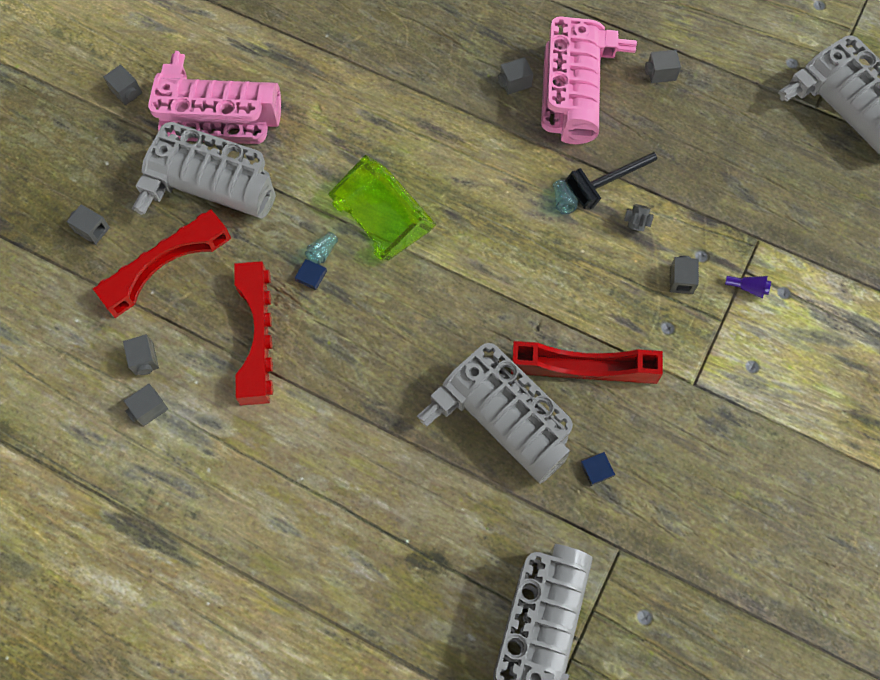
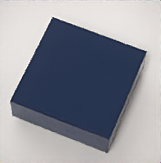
[295,259,327,290]
[581,452,615,486]

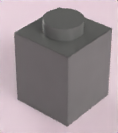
[645,50,681,83]
[498,57,533,95]
[103,64,142,105]
[66,204,110,245]
[670,256,699,294]
[123,334,159,375]
[124,384,168,426]

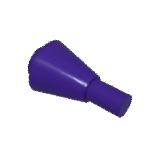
[725,276,772,299]

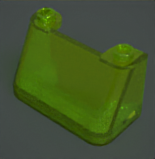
[328,154,436,261]

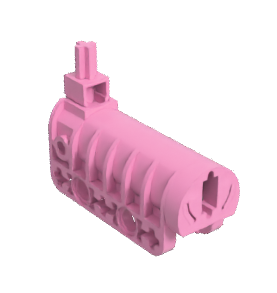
[541,17,637,144]
[148,51,281,144]

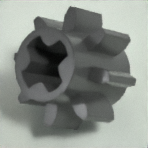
[624,204,654,231]

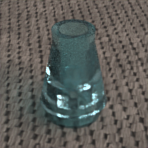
[553,180,578,214]
[305,232,338,264]

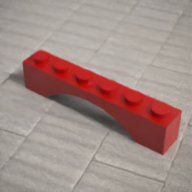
[93,209,231,318]
[234,261,274,406]
[511,341,663,384]

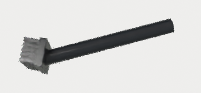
[565,152,657,209]

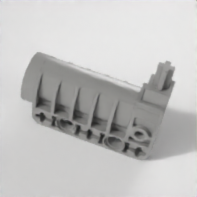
[778,35,880,155]
[132,122,276,218]
[417,343,573,484]
[493,544,593,680]

